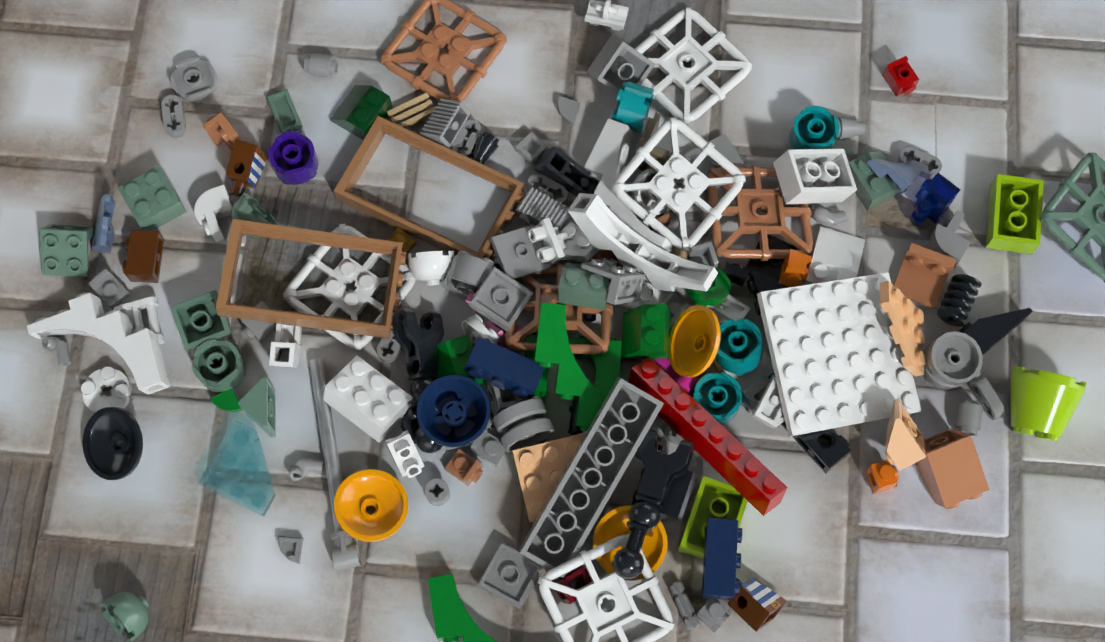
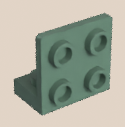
[40,224,96,277]

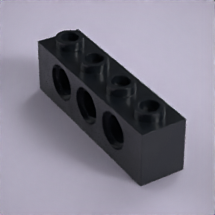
[781,421,851,474]

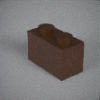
[122,230,164,283]

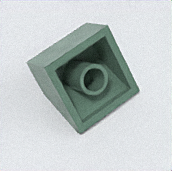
[849,152,907,211]
[559,262,611,310]
[170,290,232,351]

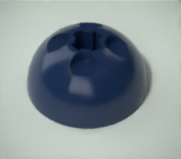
[417,375,490,447]

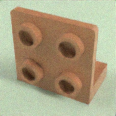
[894,243,957,309]

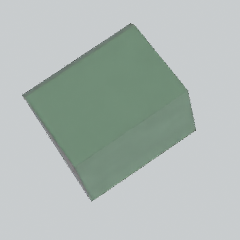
[238,378,276,437]

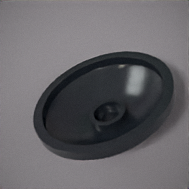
[82,407,143,480]

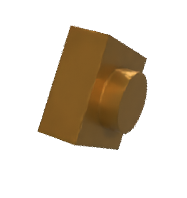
[386,227,417,255]

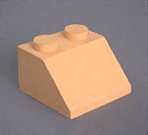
[884,398,926,471]

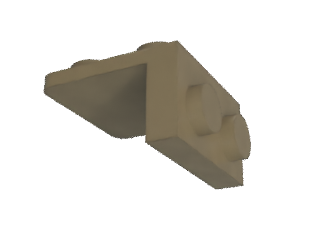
[637,112,669,171]

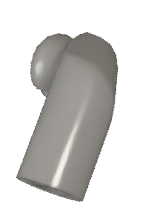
[812,206,847,227]
[42,336,71,366]
[289,458,325,481]

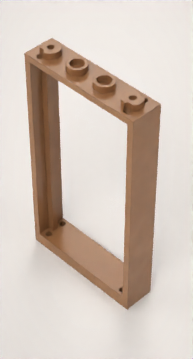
[334,116,526,260]
[216,219,407,339]

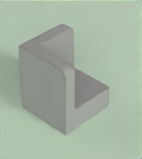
[688,242,719,269]

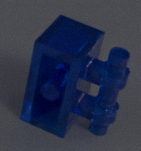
[911,173,961,226]

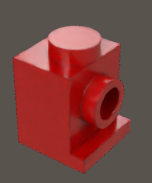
[882,56,919,97]

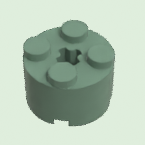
[192,339,246,394]

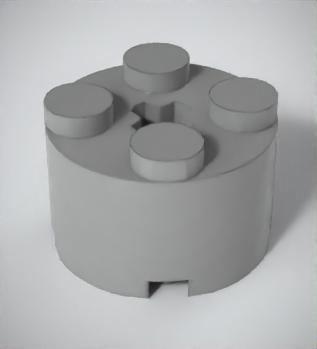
[443,251,494,302]

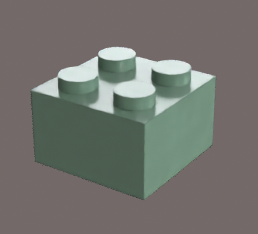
[118,165,186,231]

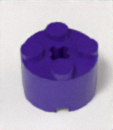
[268,131,319,185]

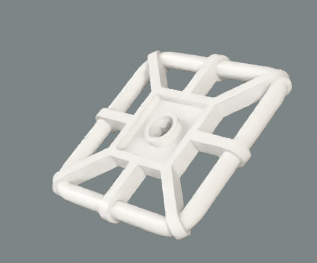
[635,7,752,124]
[611,117,746,251]
[283,223,417,351]
[538,533,675,642]

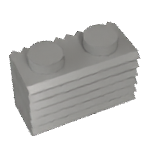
[420,98,471,149]
[516,187,570,231]

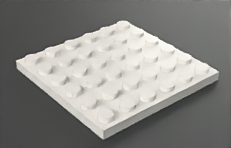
[757,272,922,437]

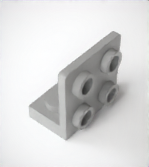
[581,258,645,305]

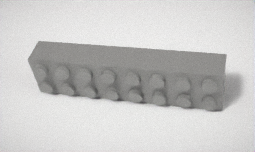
[519,378,664,578]

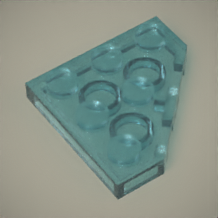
[198,420,276,517]

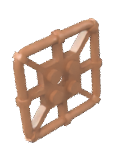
[380,0,507,102]
[707,165,813,261]
[505,263,613,354]

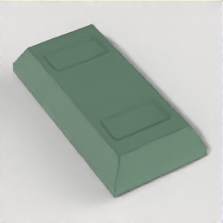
[266,89,303,134]

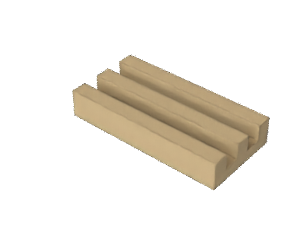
[387,92,435,129]

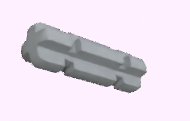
[669,581,700,630]

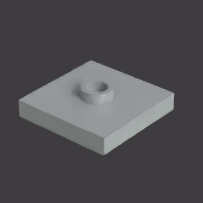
[689,134,747,192]
[490,225,551,280]
[468,267,533,332]
[477,542,544,610]

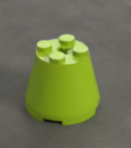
[1010,366,1087,441]

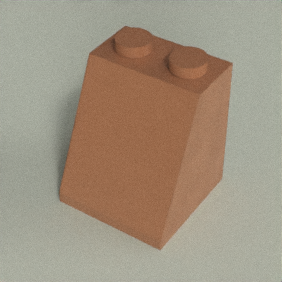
[916,428,989,509]

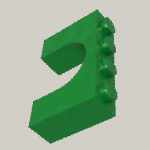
[525,332,622,398]

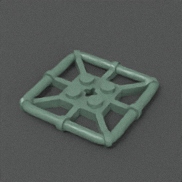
[1040,153,1105,282]

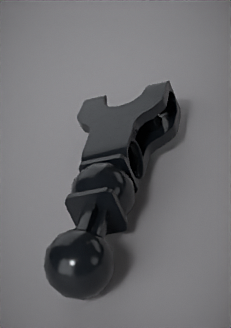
[393,308,444,453]
[612,429,694,579]

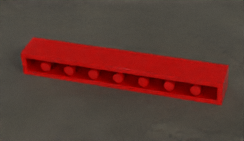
[628,357,787,516]

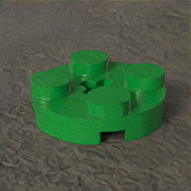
[684,264,731,306]

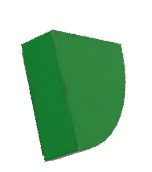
[210,388,242,412]

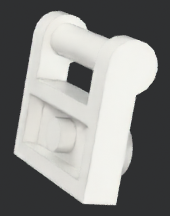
[114,297,165,345]

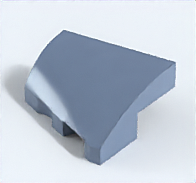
[867,159,921,191]
[92,194,115,254]

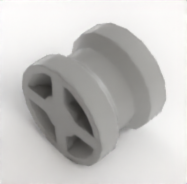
[424,478,450,506]

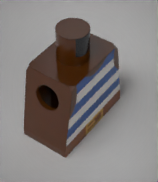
[226,139,268,197]
[728,577,786,632]

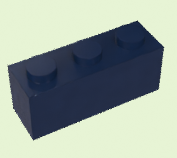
[464,337,545,399]
[701,518,742,600]

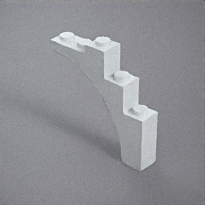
[584,118,673,253]
[568,193,718,292]
[27,292,171,395]

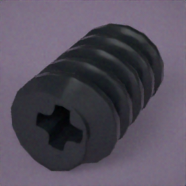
[937,274,982,327]

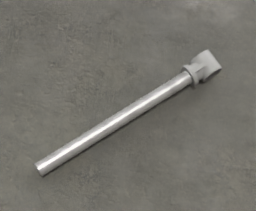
[310,358,361,571]

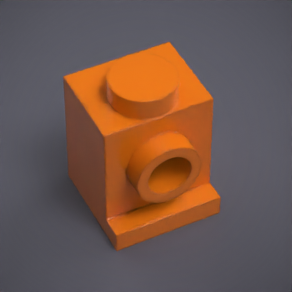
[779,249,812,287]
[865,460,899,494]

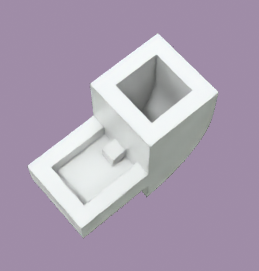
[194,185,233,242]
[269,323,302,368]

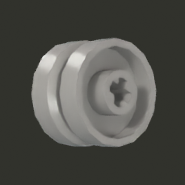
[923,331,983,390]
[493,398,555,453]

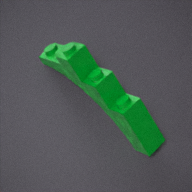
[534,302,607,431]
[428,574,497,642]

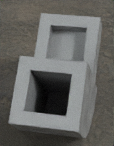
[930,210,971,268]

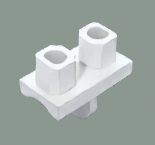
[585,0,629,31]
[527,218,569,265]
[385,430,425,478]

